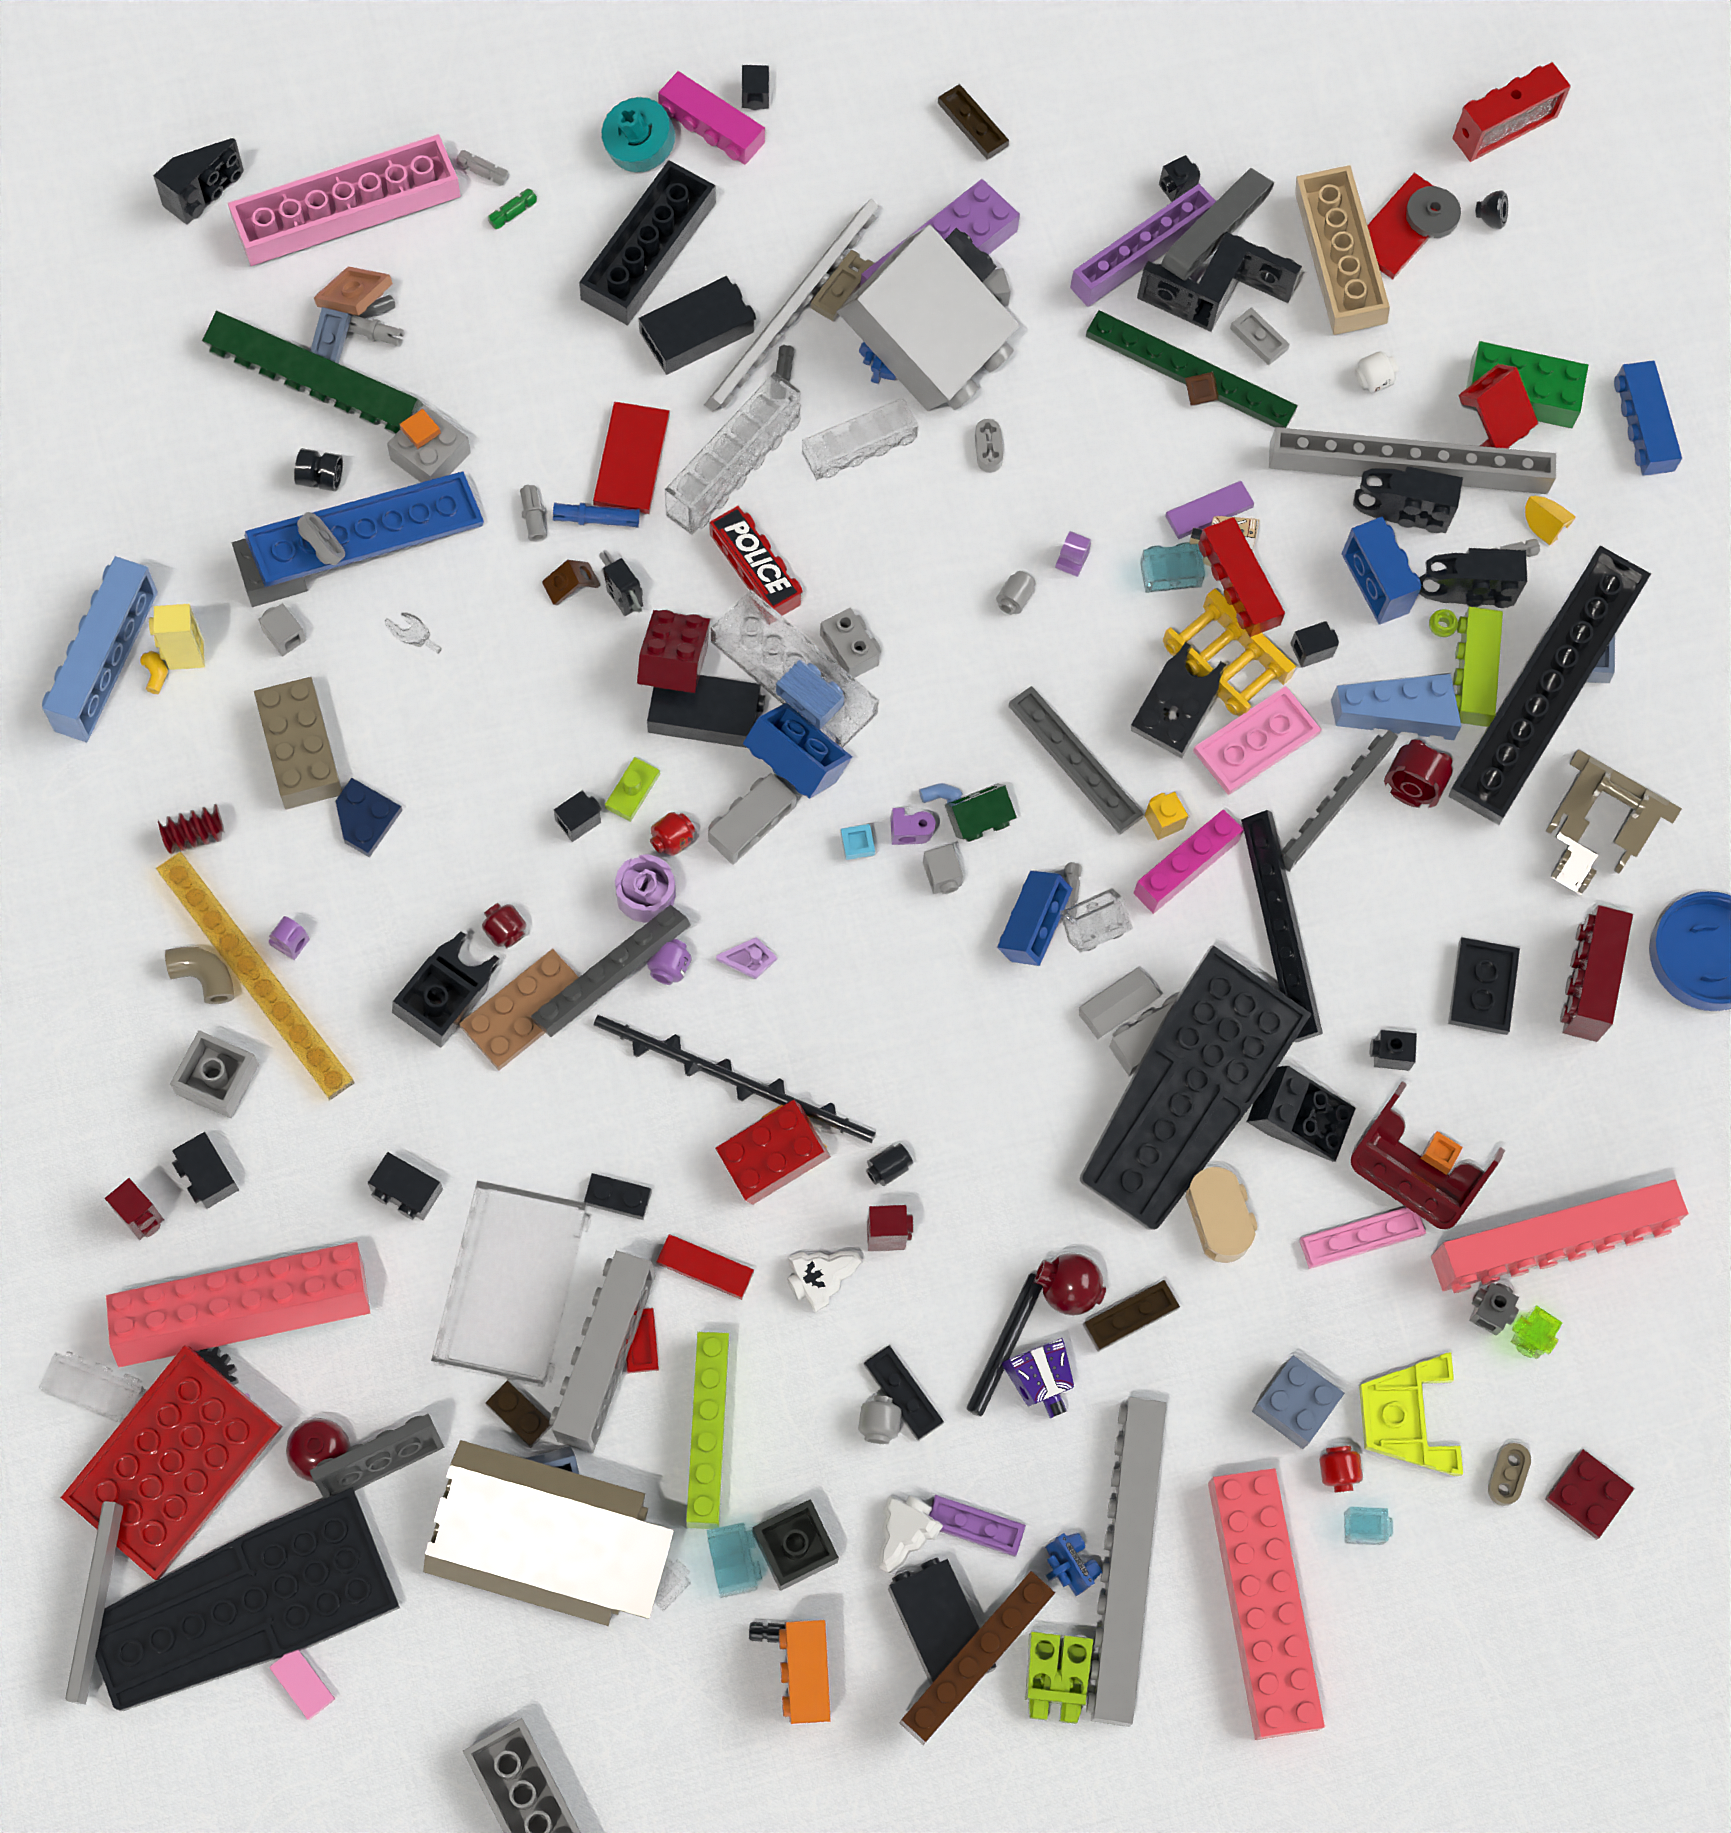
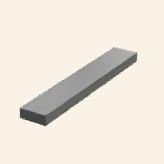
[65,1501,123,1705]

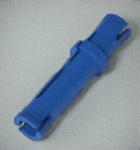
[553,502,640,528]

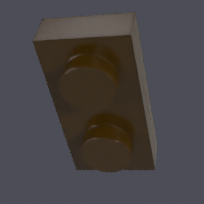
[485,1380,552,1448]

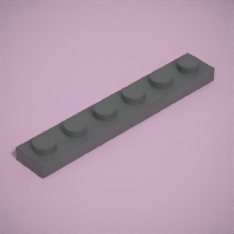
[1008,686,1144,835]
[1281,730,1398,872]
[531,904,691,1037]

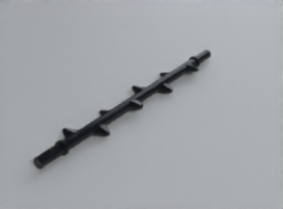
[594,1014,876,1144]

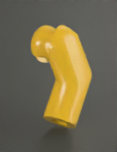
[140,651,168,695]

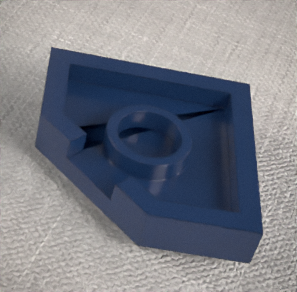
[335,778,403,858]

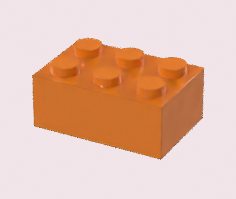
[779,1620,831,1724]

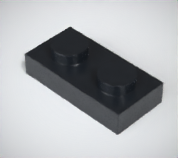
[584,1173,652,1220]

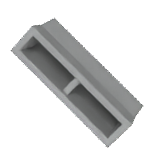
[1079,967,1161,1040]

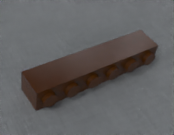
[899,1571,1055,1746]

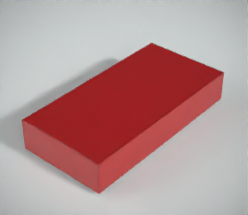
[626,1308,659,1374]

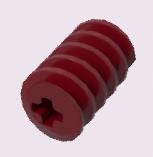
[158,803,225,854]

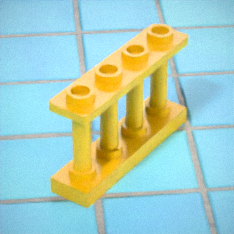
[1163,588,1296,717]

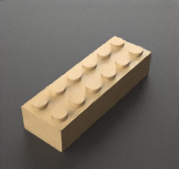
[1295,165,1390,335]

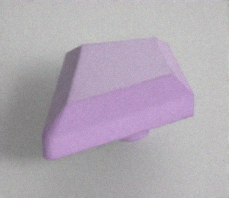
[716,937,777,979]

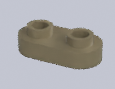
[1488,1443,1531,1506]

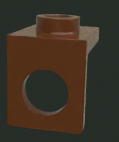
[542,559,600,605]

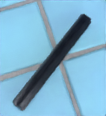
[966,1273,1042,1416]

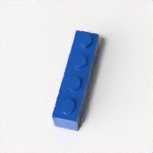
[1614,360,1683,476]

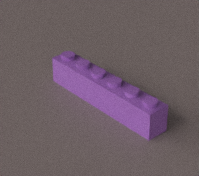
[1070,183,1216,307]

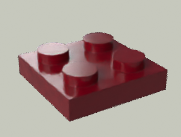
[1545,1449,1635,1540]

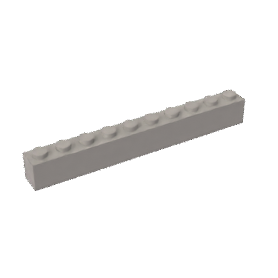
[1269,427,1556,494]
[1086,1397,1167,1727]

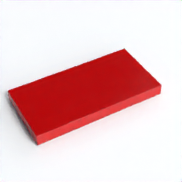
[1367,172,1437,280]
[593,401,670,514]

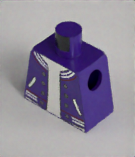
[1002,1338,1074,1418]

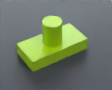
[605,757,660,822]

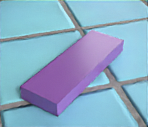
[1165,481,1254,540]
[929,1495,1026,1557]

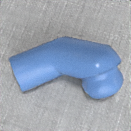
[919,783,963,803]

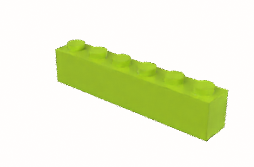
[686,1332,729,1529]

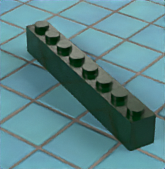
[202,310,424,435]

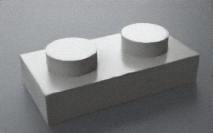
[1230,307,1290,366]

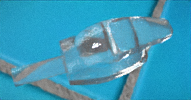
[384,612,442,654]

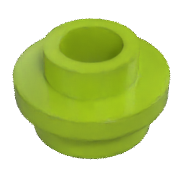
[1429,609,1458,637]

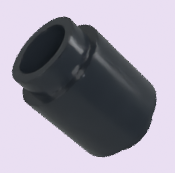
[866,1143,913,1186]

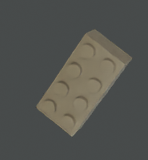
[254,677,342,810]

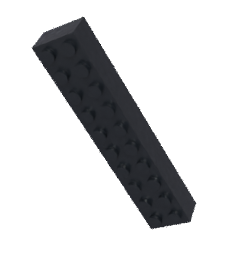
[1448,545,1651,825]

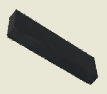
[864,1345,944,1441]

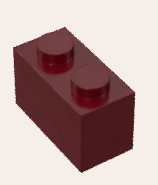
[104,1178,164,1240]
[866,1205,913,1251]

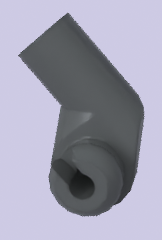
[355,295,395,319]

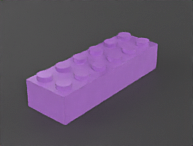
[861,179,1020,285]

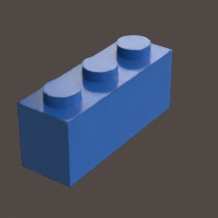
[997,870,1073,966]

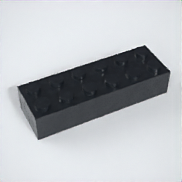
[579,160,716,326]

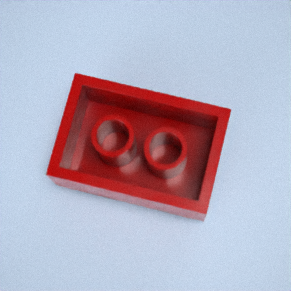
[715,1100,831,1205]

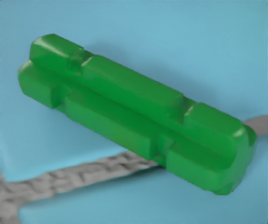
[488,188,537,229]

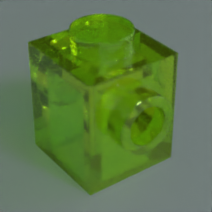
[1510,1305,1563,1359]

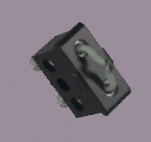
[599,550,643,616]

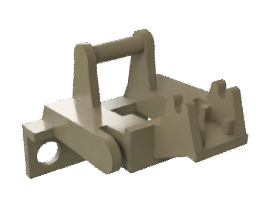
[1546,749,1682,895]

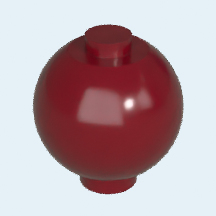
[1035,1253,1106,1316]

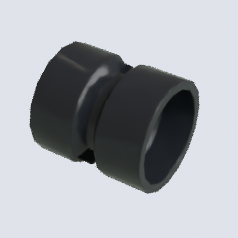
[294,448,343,492]

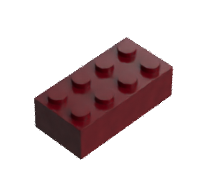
[1560,905,1633,1042]

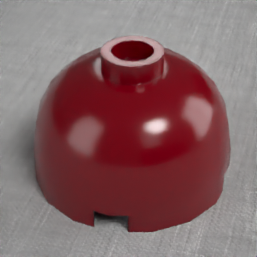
[286,1418,351,1483]

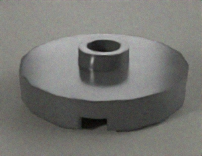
[1406,186,1461,238]

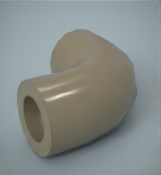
[165,947,235,1004]

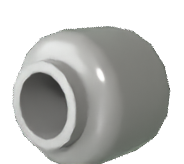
[858,1396,902,1444]

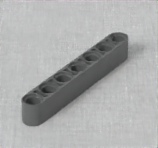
[1161,168,1274,281]

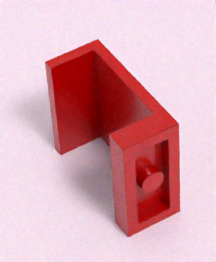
[1458,364,1539,449]

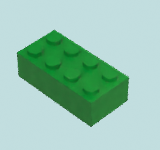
[1466,341,1589,429]

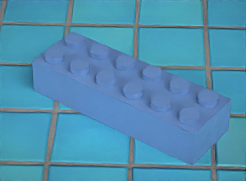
[42,556,158,743]

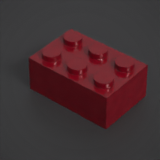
[637,610,711,693]

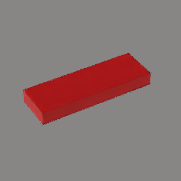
[656,1234,754,1300]

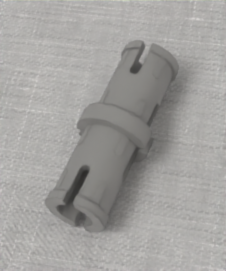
[347,314,404,347]

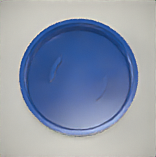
[1649,891,1731,1011]

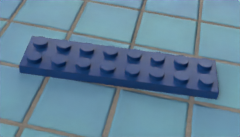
[244,471,484,587]

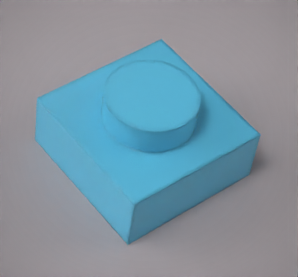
[840,824,875,860]

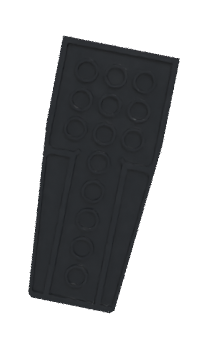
[1079,945,1311,1230]
[95,1487,400,1711]

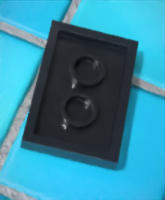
[1448,937,1520,1035]

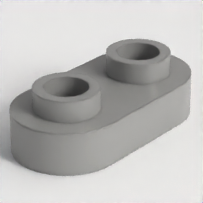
[297,512,345,565]

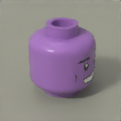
[647,938,692,985]

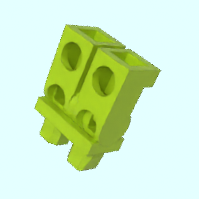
[1025,1632,1093,1724]

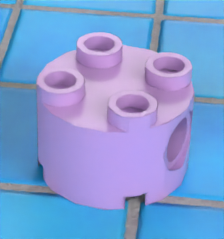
[615,854,676,923]

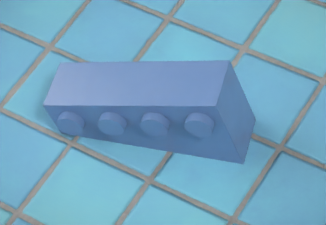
[1331,674,1462,740]

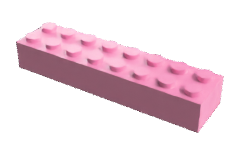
[228,134,461,266]

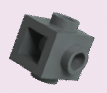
[1469,1282,1519,1336]

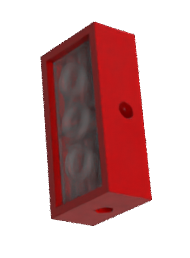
[1452,62,1571,162]

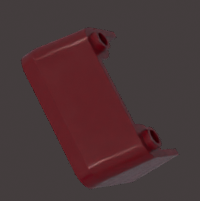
[1351,1081,1505,1229]

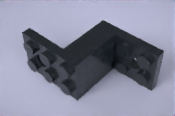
[1137,232,1302,332]

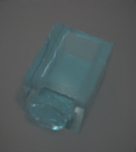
[1344,1507,1393,1545]

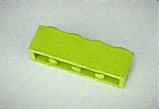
[1453,607,1503,727]

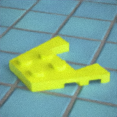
[1359,1353,1463,1476]

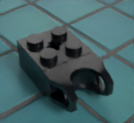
[1353,466,1463,533]
[1419,548,1528,608]
[1131,642,1226,758]
[392,931,500,1048]

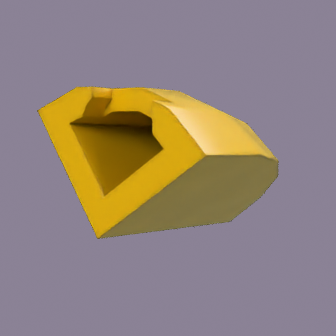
[1525,495,1576,545]

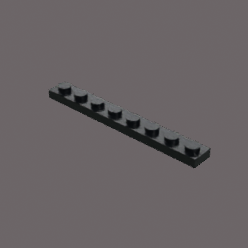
[1241,810,1323,1043]

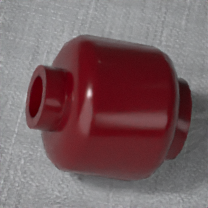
[482,903,527,949]

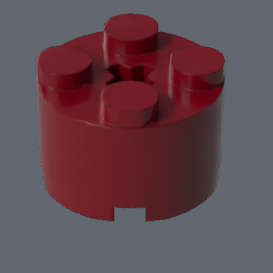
[1384,739,1453,808]

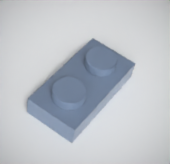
[310,307,352,364]

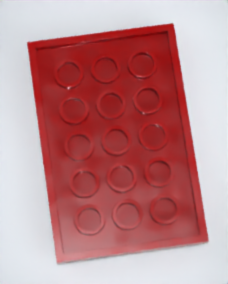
[60,1345,283,1580]

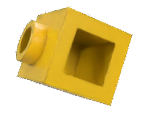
[1144,791,1188,840]

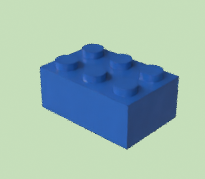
[1341,517,1421,625]
[743,703,853,799]

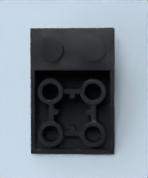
[153,138,244,225]
[1246,1065,1356,1162]

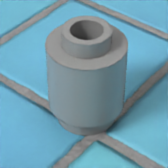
[996,571,1035,615]

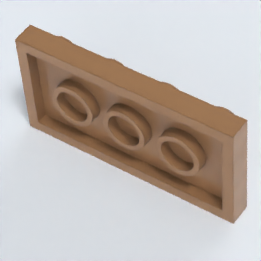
[459,948,579,1071]

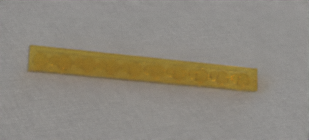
[156,851,355,1101]

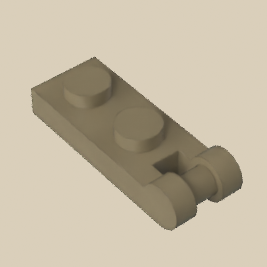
[810,250,874,322]

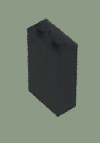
[639,275,756,375]
[647,675,766,748]
[888,1557,997,1685]

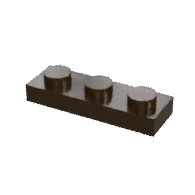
[938,84,1009,160]
[1083,1280,1180,1352]

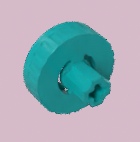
[601,97,675,172]

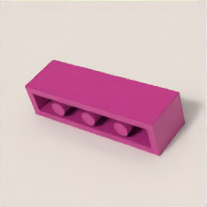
[658,71,765,165]
[1133,809,1244,914]

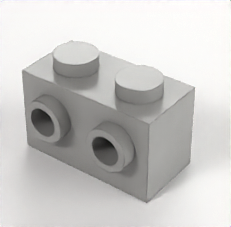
[820,607,881,681]

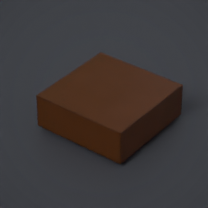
[1185,372,1219,406]

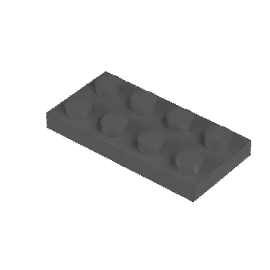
[309,1413,445,1499]

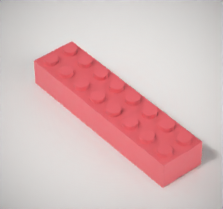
[1431,1179,1689,1293]
[106,1242,371,1368]
[1208,1468,1325,1740]

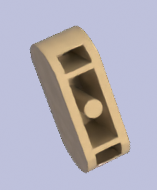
[1185,1167,1257,1263]

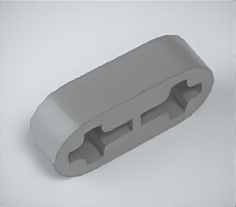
[975,419,1003,473]

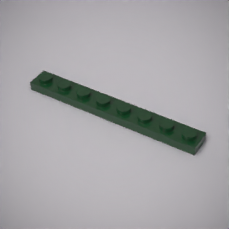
[1085,310,1298,428]

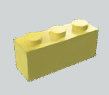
[149,604,205,670]

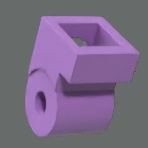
[1055,531,1091,577]
[890,808,936,845]
[268,916,310,960]

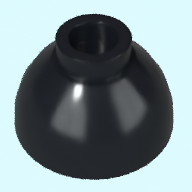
[1475,190,1509,229]

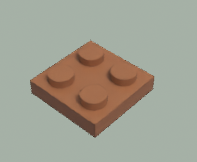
[314,266,393,316]

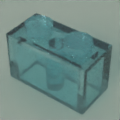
[1140,543,1205,593]
[706,1522,762,1598]

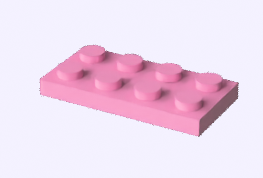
[1193,686,1322,795]

